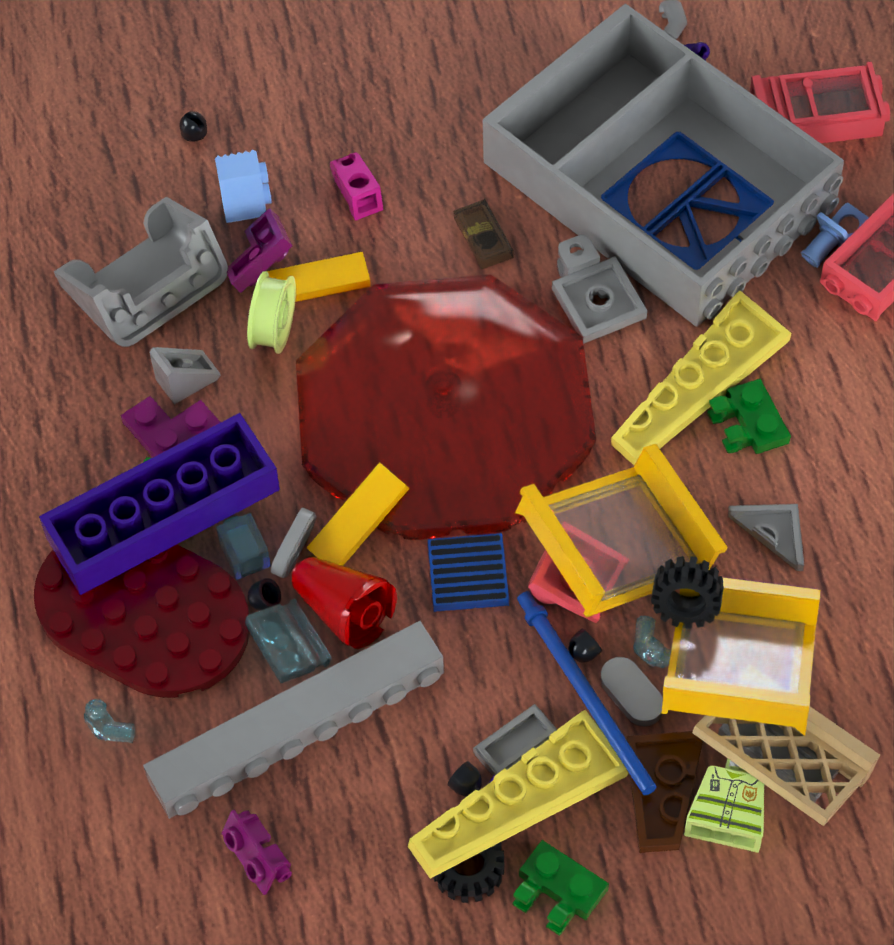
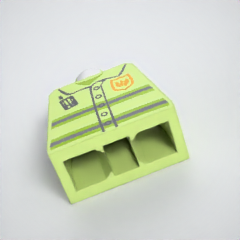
[684,754,764,853]

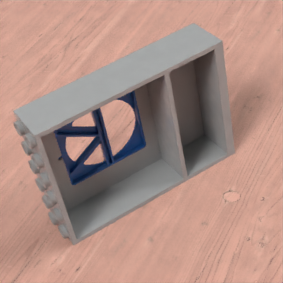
[483,3,844,327]

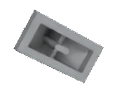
[149,347,221,405]

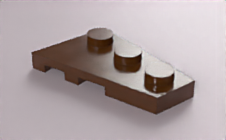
[626,731,703,853]

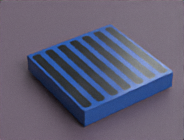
[428,533,509,612]

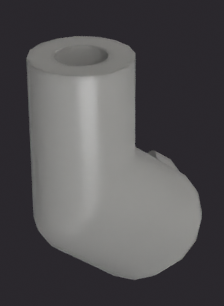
[659,0,687,40]

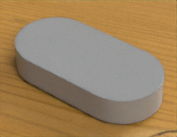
[271,508,316,578]
[600,657,663,726]

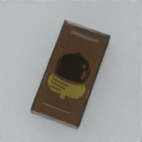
[453,199,514,269]

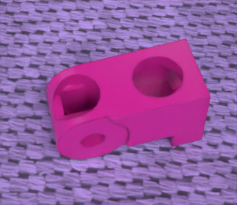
[330,152,383,221]

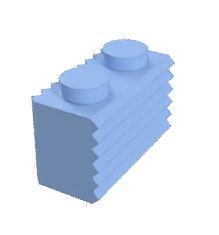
[215,149,272,223]

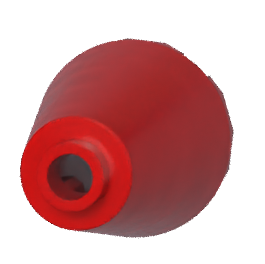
[292,557,397,649]

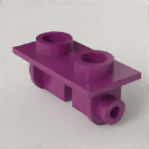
[221,810,292,895]

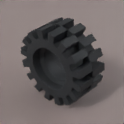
[651,556,724,629]
[433,842,504,903]

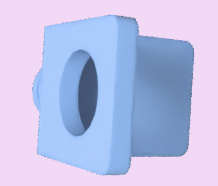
[801,203,869,268]

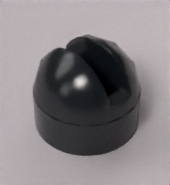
[179,111,207,142]
[248,578,281,611]
[568,628,602,663]
[447,761,482,797]

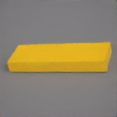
[267,252,371,302]
[307,462,410,566]

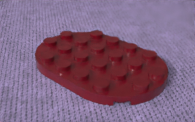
[34,544,250,698]

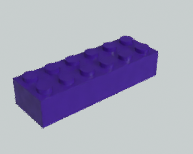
[39,413,280,595]

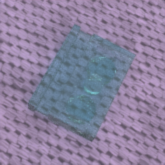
[245,599,332,683]

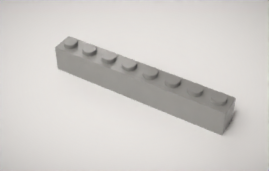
[143,621,444,819]

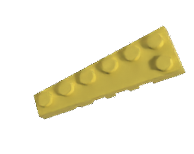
[611,291,791,465]
[408,710,629,878]

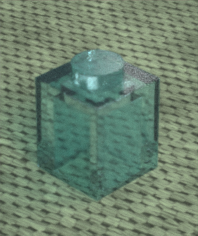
[216,513,271,580]

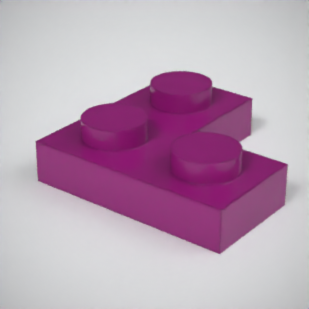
[227,208,292,293]
[121,396,221,457]

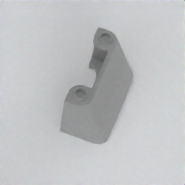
[54,197,228,347]

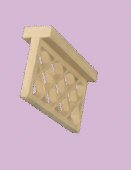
[692,665,880,826]

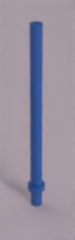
[517,591,657,795]

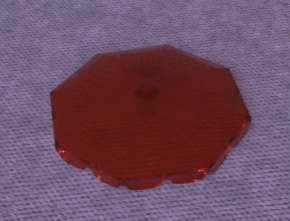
[296,274,596,540]

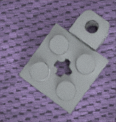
[552,234,648,344]

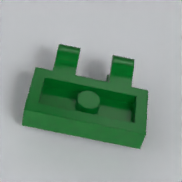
[707,378,791,454]
[512,840,609,936]

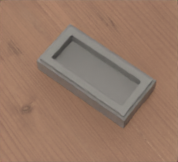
[473,704,557,776]

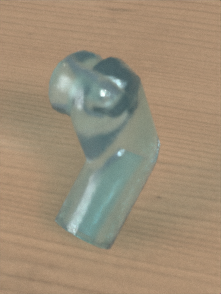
[633,616,671,668]
[84,699,135,743]

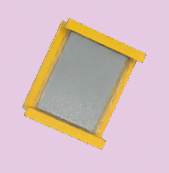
[515,443,728,618]
[661,577,821,736]

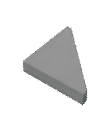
[728,504,804,571]

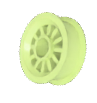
[247,271,296,354]

